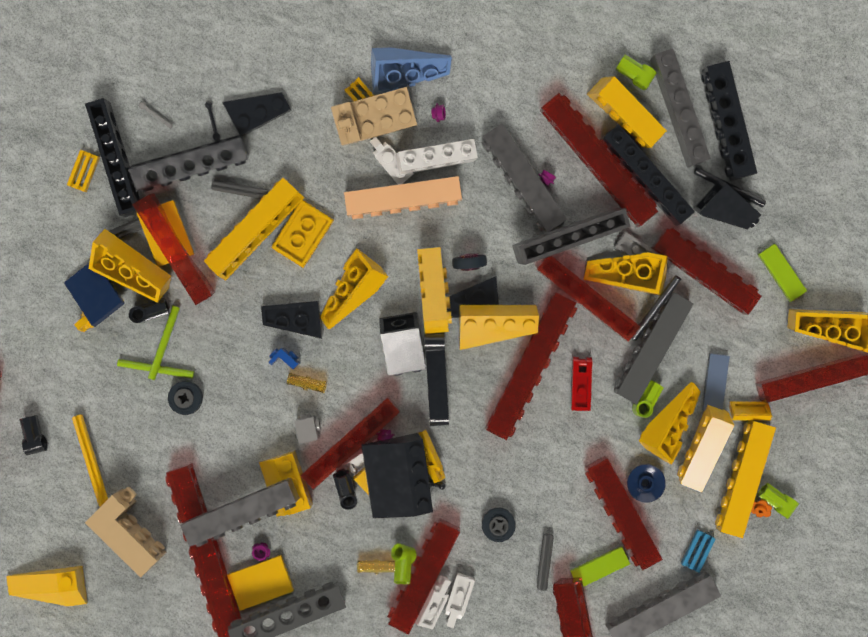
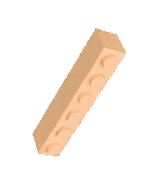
[344,176,462,220]

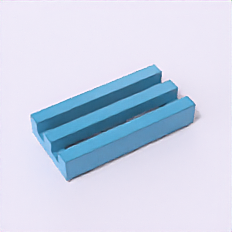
[681,529,716,573]

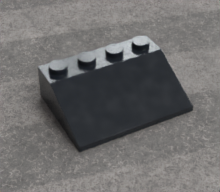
[361,433,433,518]

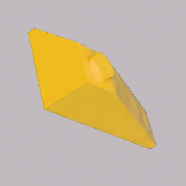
[320,248,389,329]
[583,252,668,295]
[639,382,701,465]
[6,566,88,606]

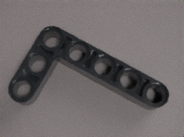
[424,332,449,426]

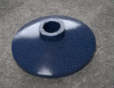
[627,464,666,503]

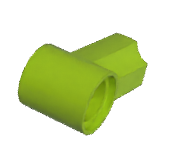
[615,54,657,90]
[632,380,664,418]
[757,483,799,519]
[391,543,417,585]

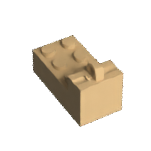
[331,87,417,146]
[85,487,167,578]

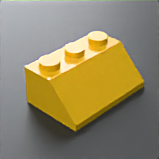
[259,450,313,517]

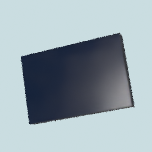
[64,263,125,327]

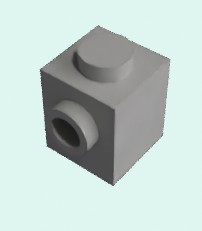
[294,413,321,444]

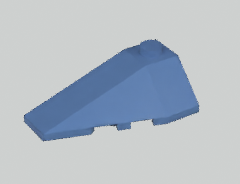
[371,48,452,94]

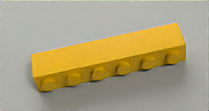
[204,178,305,281]
[715,420,776,538]

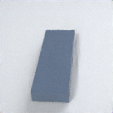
[702,353,730,411]

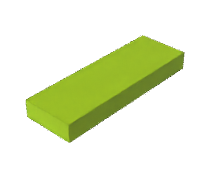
[757,244,807,302]
[570,546,630,589]

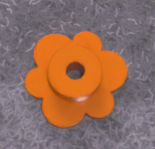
[751,499,772,517]

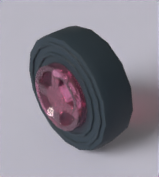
[452,253,487,271]

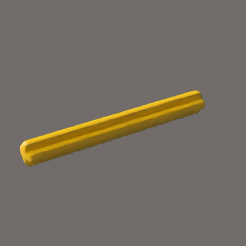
[72,414,108,507]

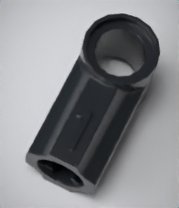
[128,298,170,323]
[19,415,48,455]
[333,469,357,510]

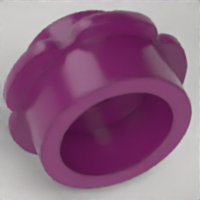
[431,103,446,122]
[538,169,556,186]
[376,429,395,441]
[252,542,270,561]

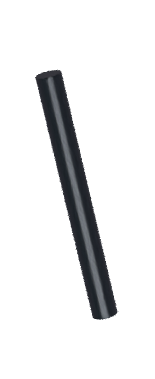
[694,167,766,208]
[630,275,682,341]

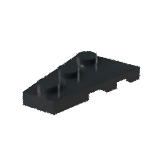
[222,92,292,136]
[447,276,499,318]

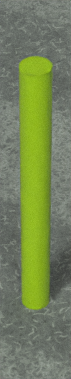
[148,306,180,380]
[117,359,194,379]

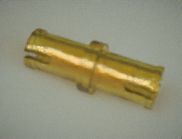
[287,373,327,393]
[357,559,395,574]

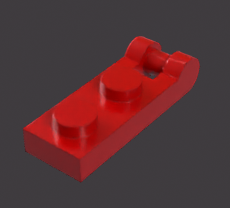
[571,357,592,411]

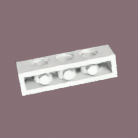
[396,139,478,175]

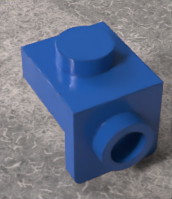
[268,348,300,369]

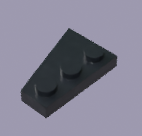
[261,301,323,339]

